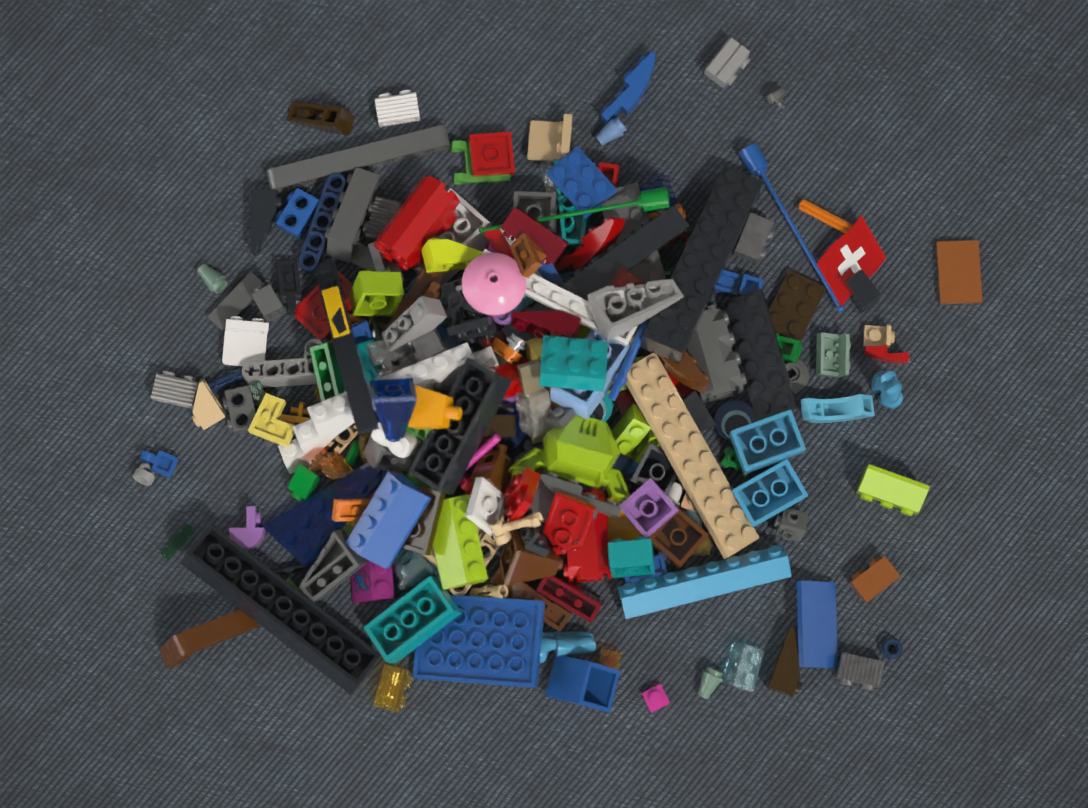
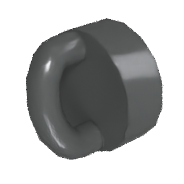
[766,88,787,109]

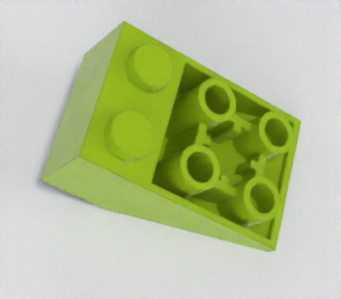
[611,403,663,458]

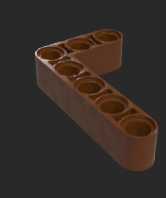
[159,610,261,669]

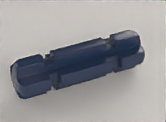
[207,368,244,393]

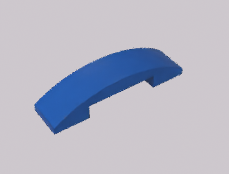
[715,270,764,297]

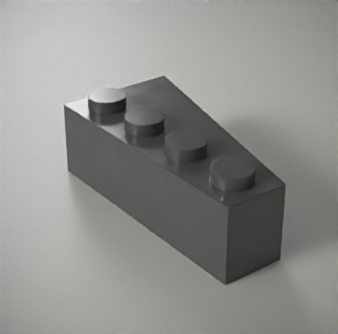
[325,167,380,264]

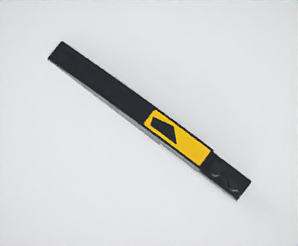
[315,258,379,435]

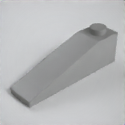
[588,279,684,341]

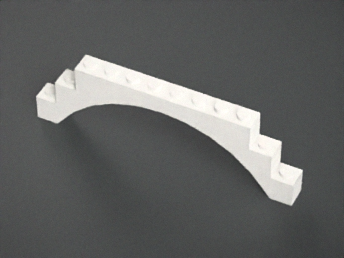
[278,343,514,474]

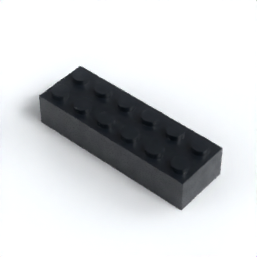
[408,357,512,495]

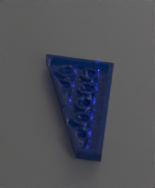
[262,462,392,567]

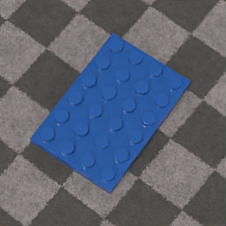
[412,595,545,688]

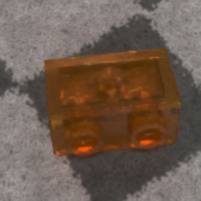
[308,451,354,479]

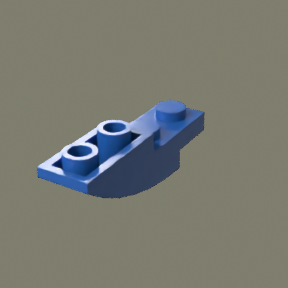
[601,51,656,124]

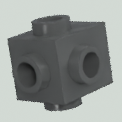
[774,508,808,542]

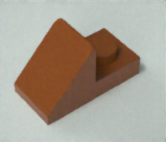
[509,232,546,278]

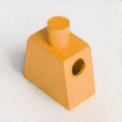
[408,386,462,430]

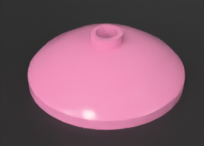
[462,253,526,316]

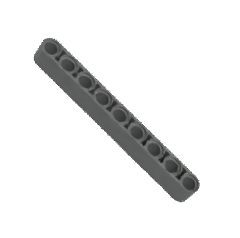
[266,125,451,192]

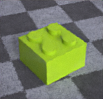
[349,270,404,316]

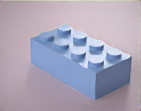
[550,330,632,420]

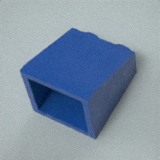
[545,656,620,713]

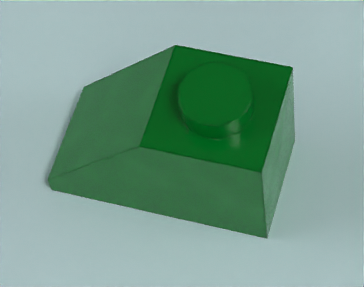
[288,464,321,502]

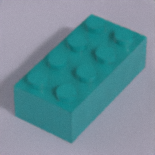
[363,576,462,664]

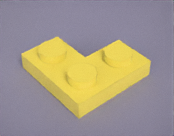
[248,393,294,448]

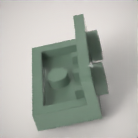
[816,332,851,378]

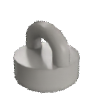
[133,463,155,486]

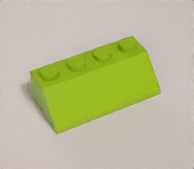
[433,494,488,590]

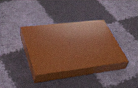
[936,240,982,305]

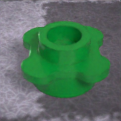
[722,447,741,470]

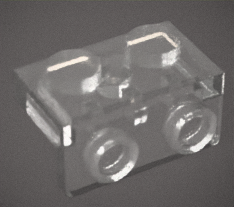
[516,388,552,438]

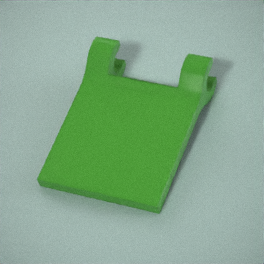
[451,140,511,185]

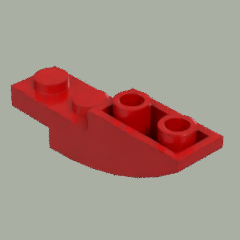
[554,216,625,273]

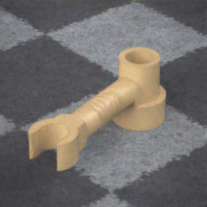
[489,512,544,545]

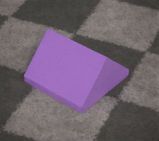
[618,478,679,538]

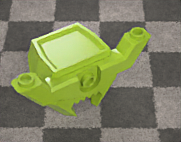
[507,414,631,506]

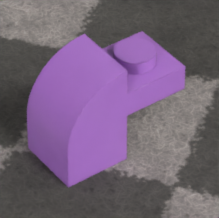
[229,506,266,551]

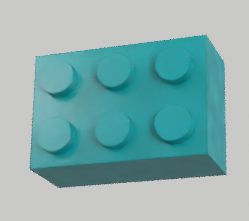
[539,335,608,392]

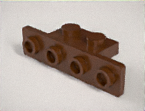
[386,266,447,328]

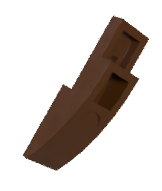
[649,351,709,393]
[490,566,572,632]

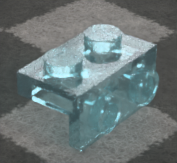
[721,642,765,692]

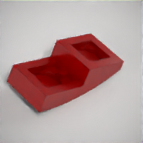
[863,345,909,364]

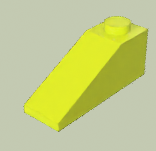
[421,238,483,273]

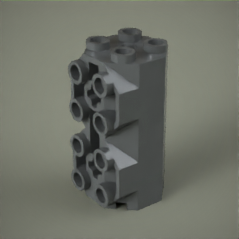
[686,305,747,403]

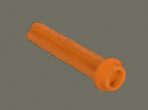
[798,199,853,233]

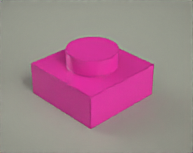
[641,684,670,713]

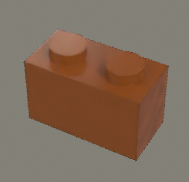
[849,556,901,604]

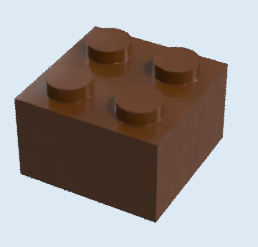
[648,506,709,569]

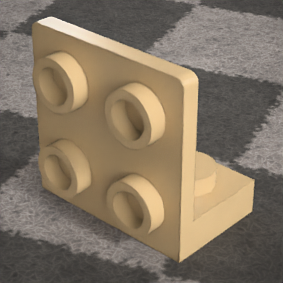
[527,114,572,162]

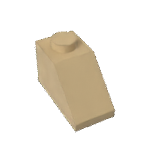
[192,378,226,430]

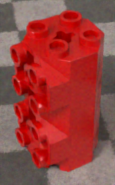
[373,175,460,272]
[562,488,612,583]

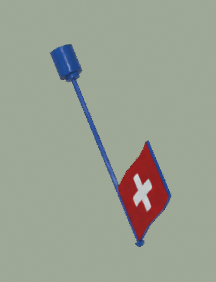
[739,143,886,312]

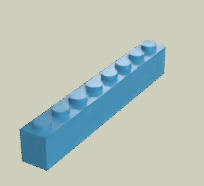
[617,545,792,619]

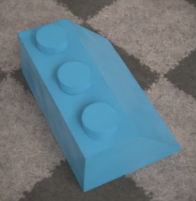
[731,459,808,527]

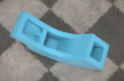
[801,394,875,423]

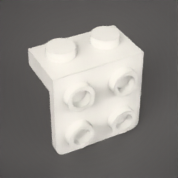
[222,316,269,367]

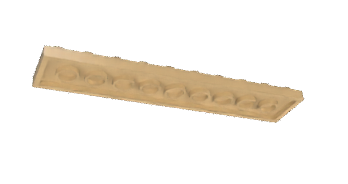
[626,353,759,559]

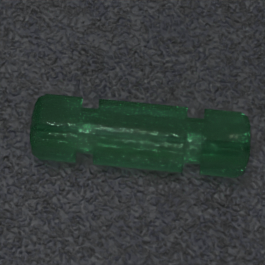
[248,380,265,409]
[160,523,195,560]

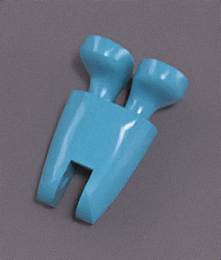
[871,371,903,409]
[540,631,596,663]

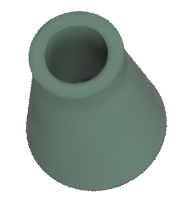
[197,264,228,294]
[697,666,723,699]

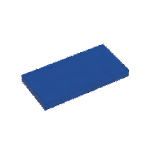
[797,581,838,668]

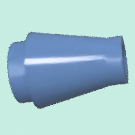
[595,117,627,146]

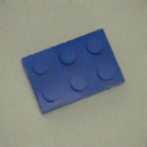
[546,146,618,219]

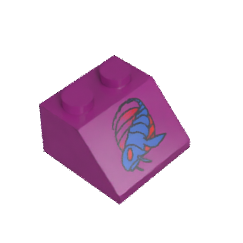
[351,559,396,604]

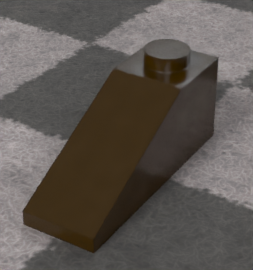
[287,101,355,136]
[767,627,802,697]

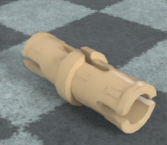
[470,584,508,598]

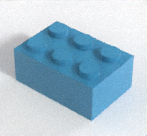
[729,409,806,474]

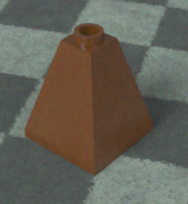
[499,529,563,585]

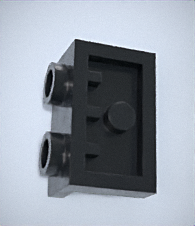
[518,508,550,557]

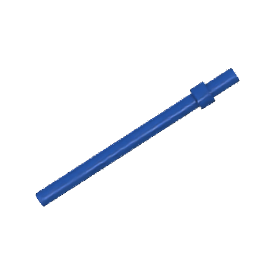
[608,317,652,401]

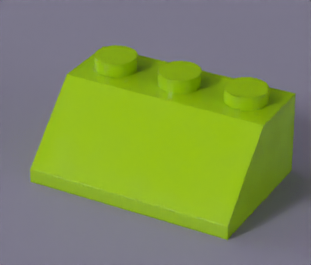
[856,464,930,516]

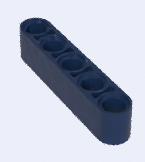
[299,173,347,273]

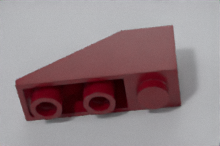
[512,311,581,340]

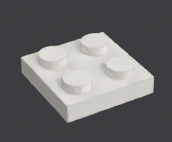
[466,477,505,536]

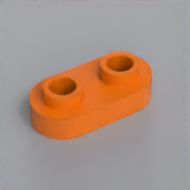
[491,337,523,364]

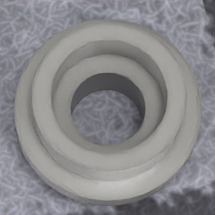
[506,333,527,352]

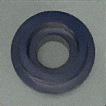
[881,638,903,659]

